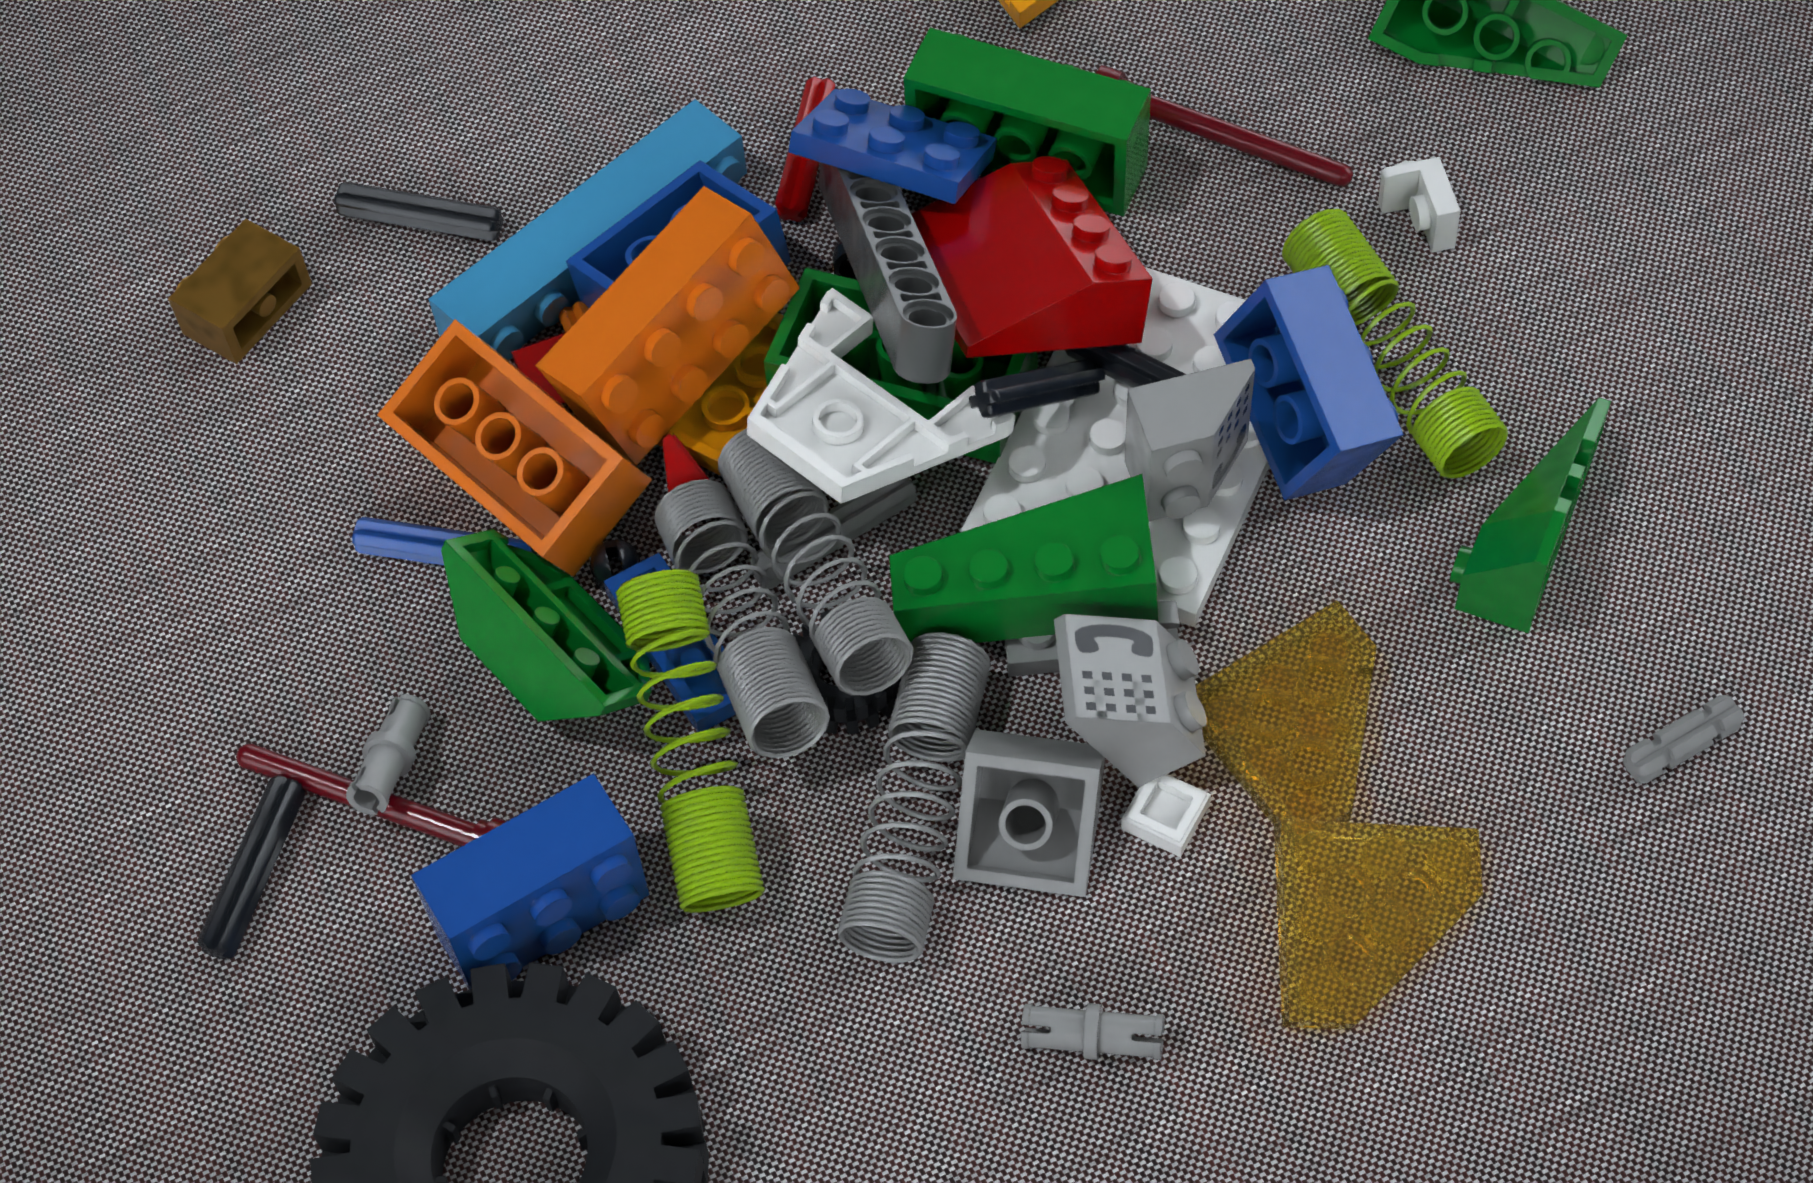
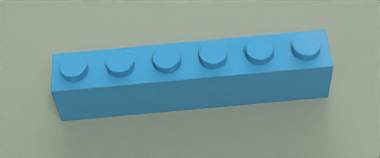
[428,99,747,360]

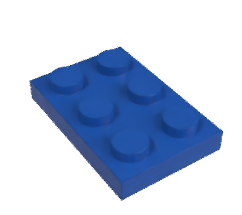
[788,88,997,204]

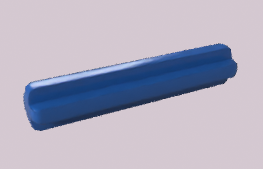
[352,517,536,565]

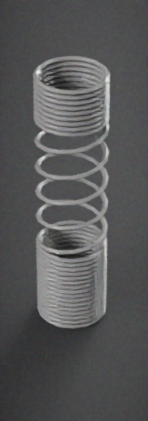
[718,428,913,696]
[654,479,830,758]
[837,632,991,963]

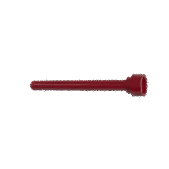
[1096,65,1353,187]
[236,744,507,847]

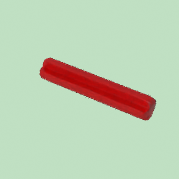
[775,76,836,222]

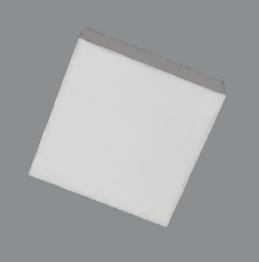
[1121,774,1211,857]

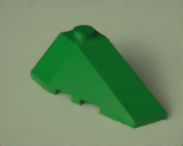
[1449,397,1611,634]

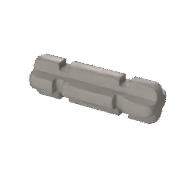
[1622,695,1745,783]

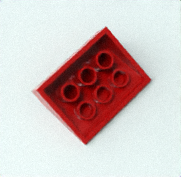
[912,156,1153,358]

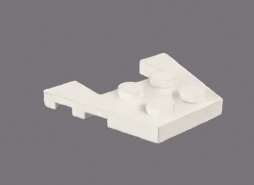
[747,288,1015,504]

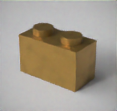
[168,218,312,365]

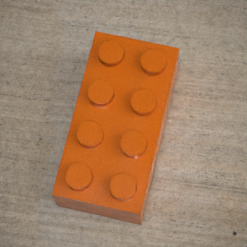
[535,186,800,466]
[377,319,652,577]

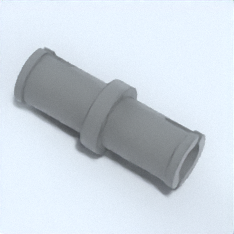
[346,694,431,815]
[1021,1003,1165,1060]

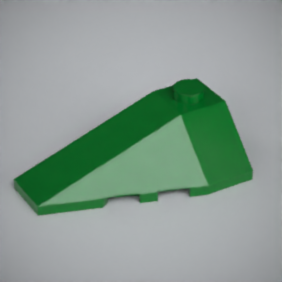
[1367,0,1628,88]

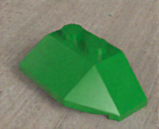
[441,529,652,722]

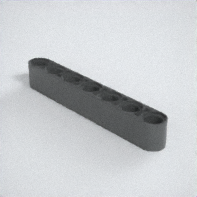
[819,163,957,384]

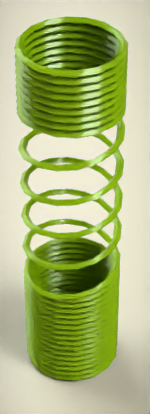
[1282,209,1508,479]
[615,569,765,913]

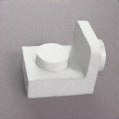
[1378,157,1461,253]

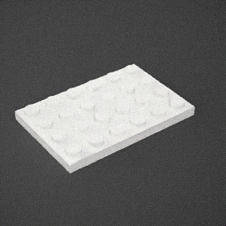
[961,267,1269,627]

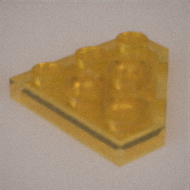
[1195,600,1377,854]
[1274,819,1483,1030]

